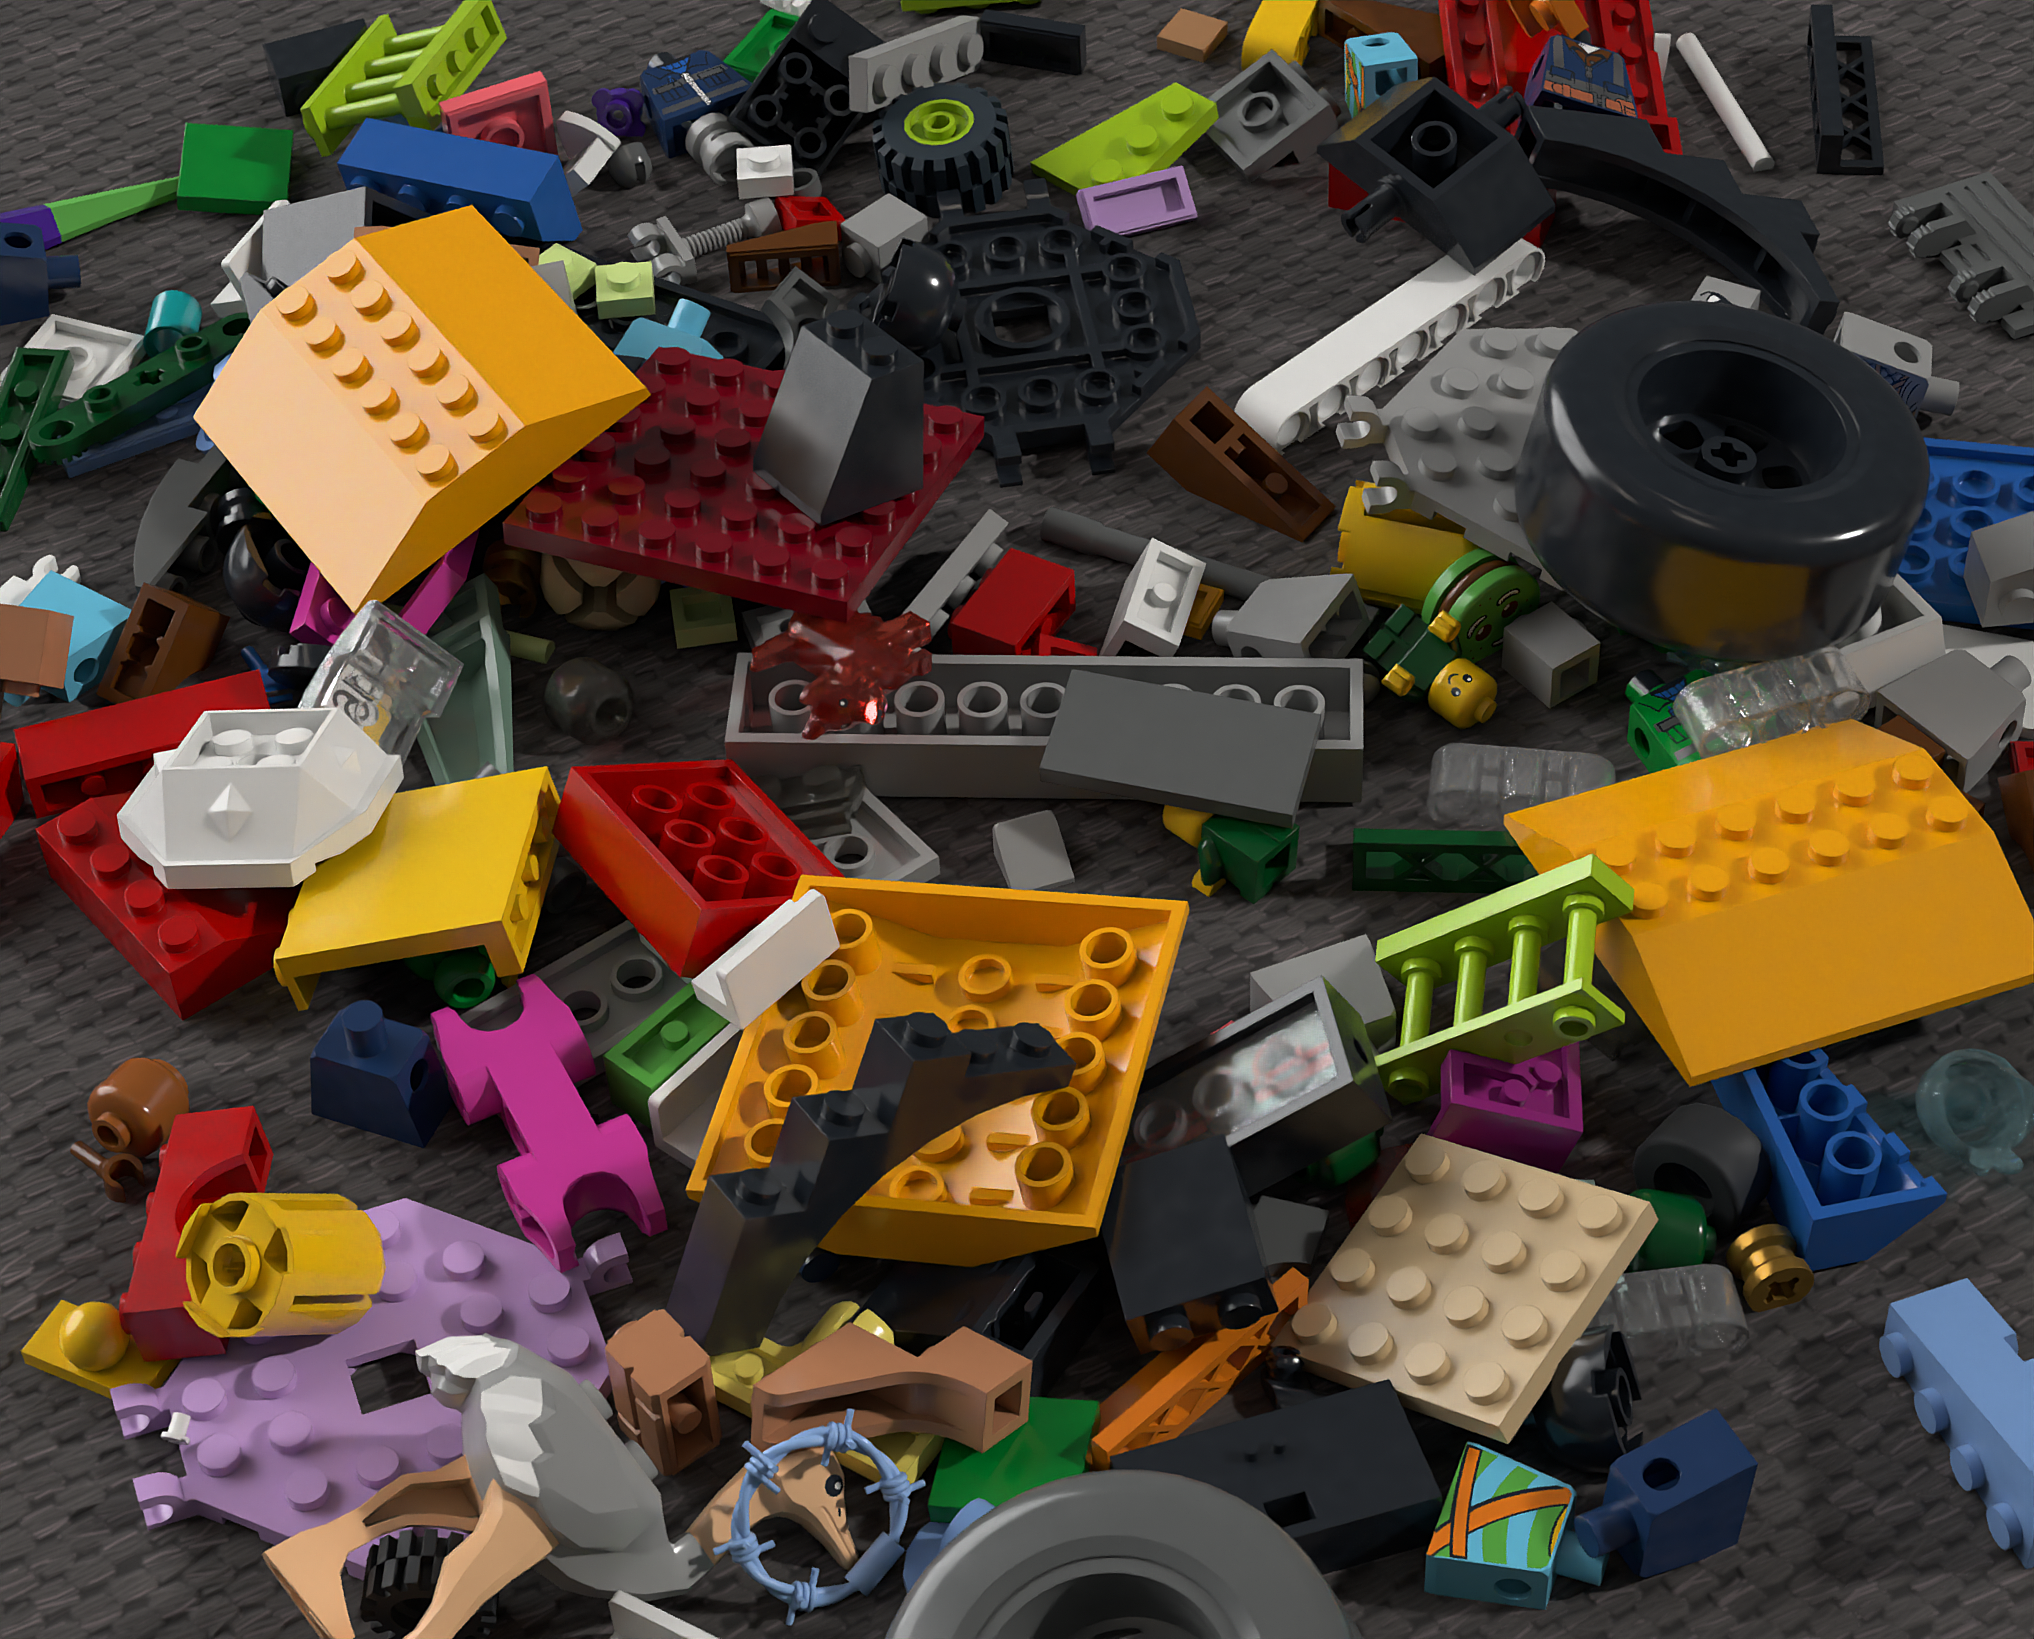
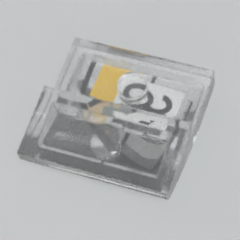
[297,600,464,767]

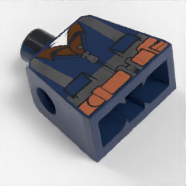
[1518,30,1638,126]

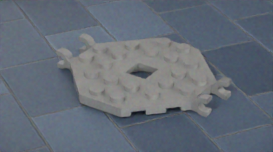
[1336,327,1578,590]

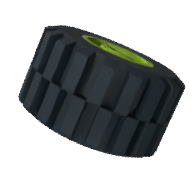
[872,82,1014,218]

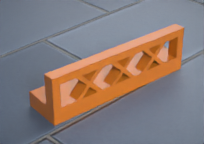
[1089,1267,1309,1472]

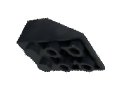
[726,0,886,177]
[851,1246,1104,1398]

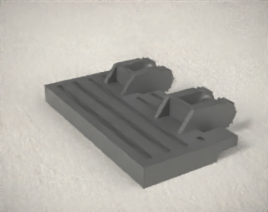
[1887,171,2034,339]

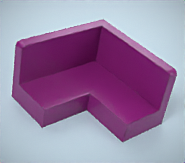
[1427,1041,1583,1174]

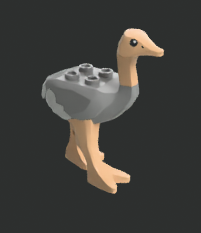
[262,1333,859,1639]

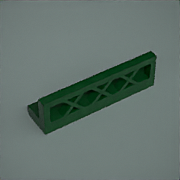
[1352,828,1539,894]

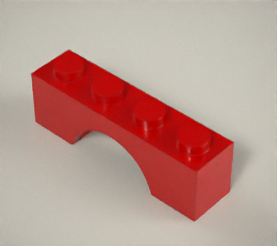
[119,1106,274,1362]

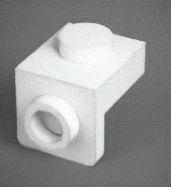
[737,145,794,199]

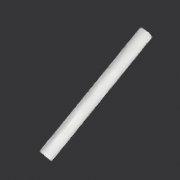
[1676,33,1774,172]

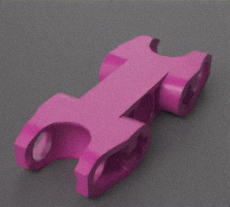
[430,974,668,1273]

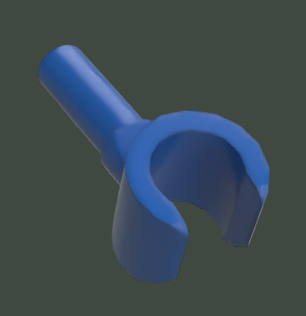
[241,646,293,705]

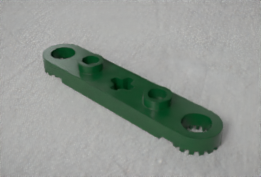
[28,312,251,465]

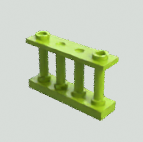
[300,0,507,157]
[1374,853,1634,1105]

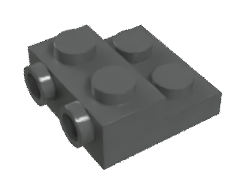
[1202,49,1342,183]

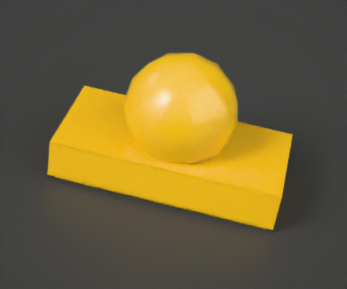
[21,1300,181,1399]

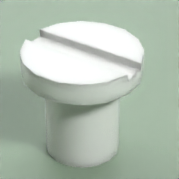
[160,1412,191,1445]

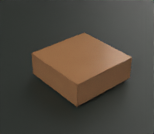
[1157,8,1228,63]

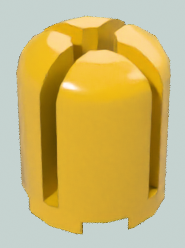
[1330,480,1482,615]
[176,1193,386,1337]

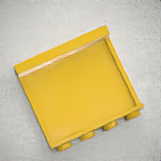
[274,766,561,1011]

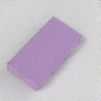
[1076,165,1198,237]

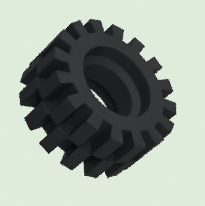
[360,1529,500,1639]

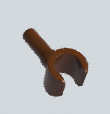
[70,1141,146,1203]

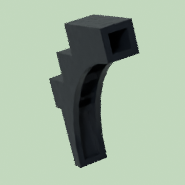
[1514,105,1840,335]
[665,1012,1077,1356]

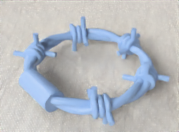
[713,1408,926,1626]

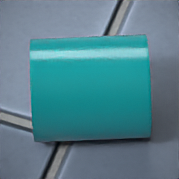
[143,290,202,358]

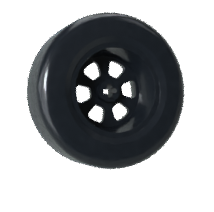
[1514,300,1930,663]

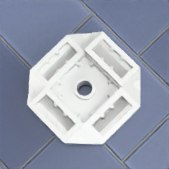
[117,707,404,889]

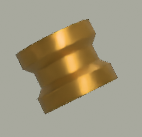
[1726,1224,1814,1312]

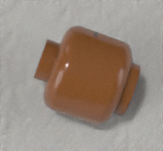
[87,1057,190,1157]

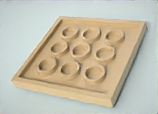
[1270,1133,1659,1444]

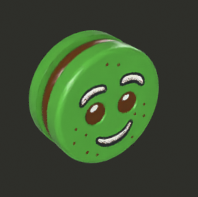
[1422,548,1540,663]

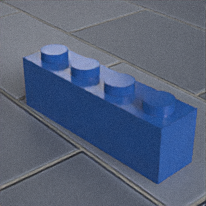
[337,118,583,241]
[1711,1048,1947,1271]

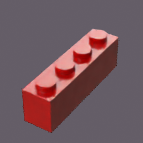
[14,669,270,819]

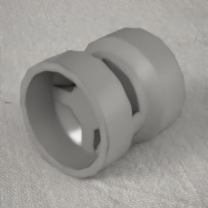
[685,113,754,186]

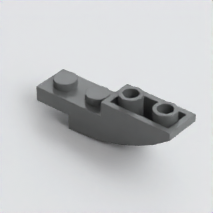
[133,444,250,595]

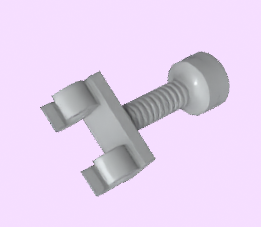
[627,197,782,286]

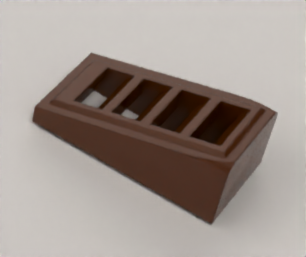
[726,221,841,293]

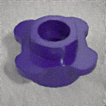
[591,88,646,136]

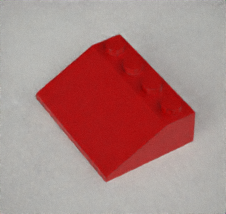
[551,759,846,979]
[35,792,302,1021]

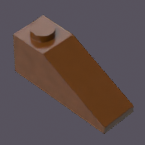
[1318,0,1449,87]
[1147,386,1336,542]

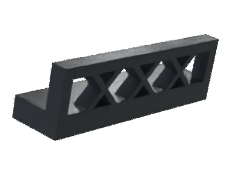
[1806,4,1884,175]

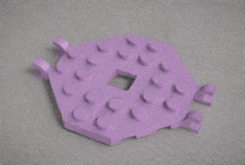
[110,1198,633,1581]

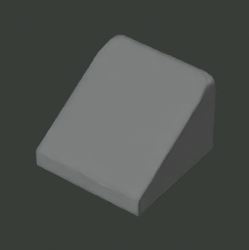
[992,810,1075,891]

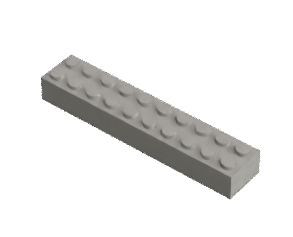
[725,653,1363,802]

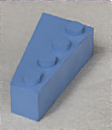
[1879,1278,2034,1569]

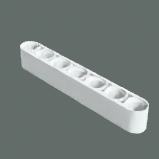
[1234,238,1545,456]

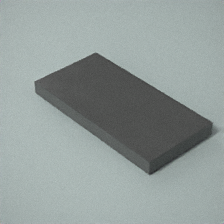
[1039,669,1321,829]

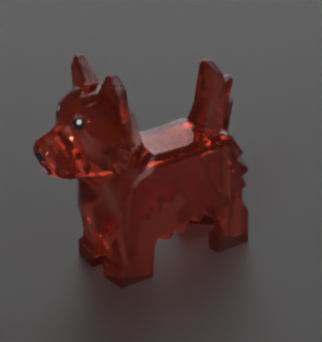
[750,593,932,740]

